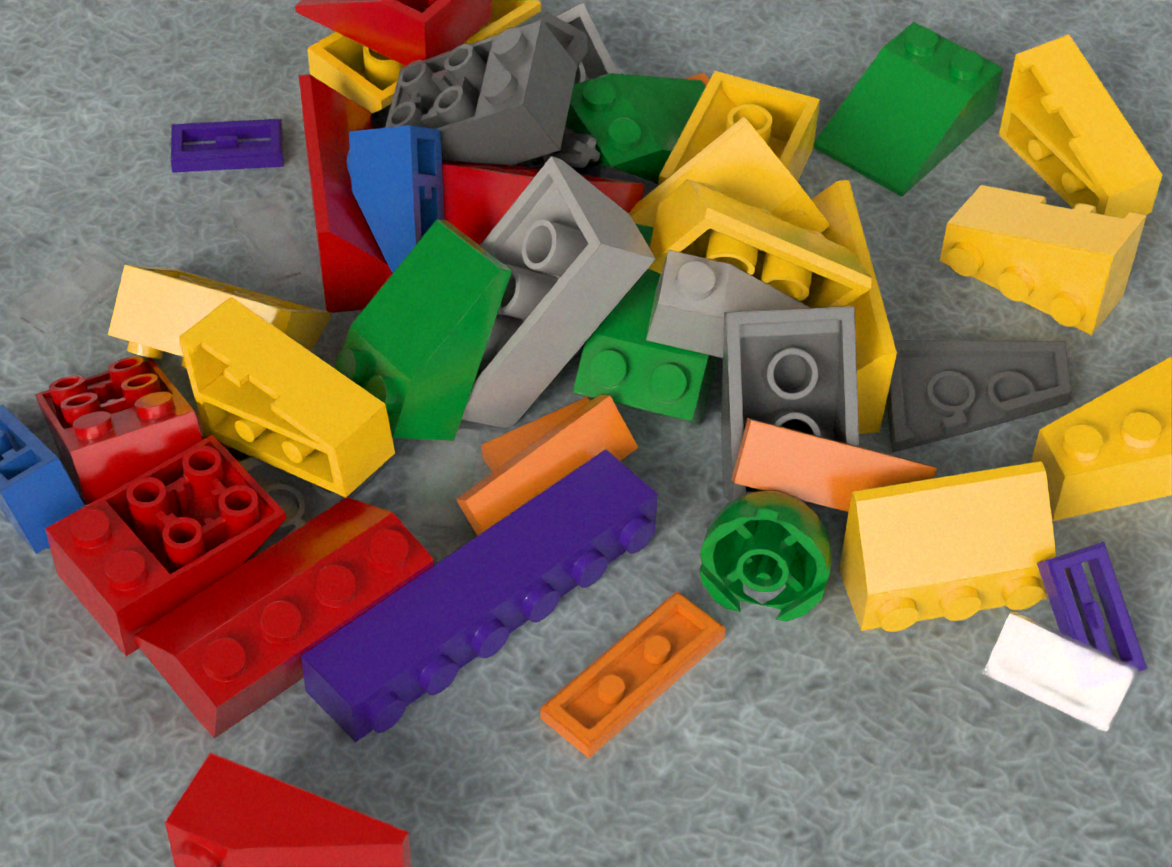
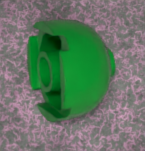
[699,491,832,622]

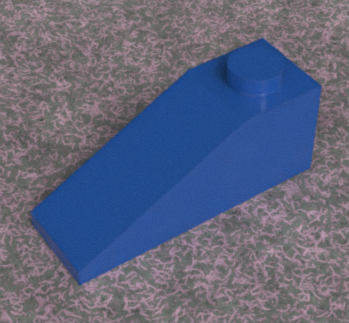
[347,125,445,274]
[0,405,85,554]

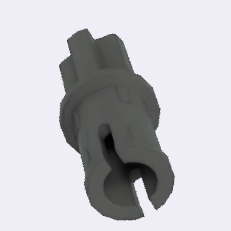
[526,128,600,168]

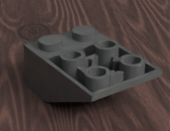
[385,20,577,165]

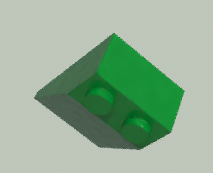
[813,22,1003,197]
[565,73,706,184]
[335,219,512,441]
[573,223,718,425]

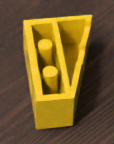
[999,34,1162,219]
[939,185,1147,336]
[179,296,395,498]
[1031,356,1172,521]

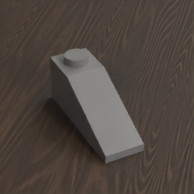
[646,250,810,358]

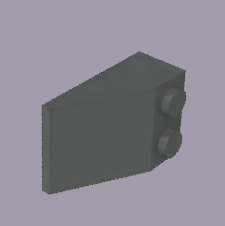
[721,306,859,502]

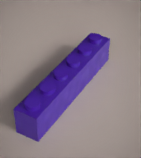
[301,449,658,743]

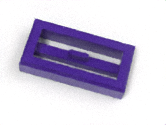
[170,119,284,173]
[1037,542,1148,689]

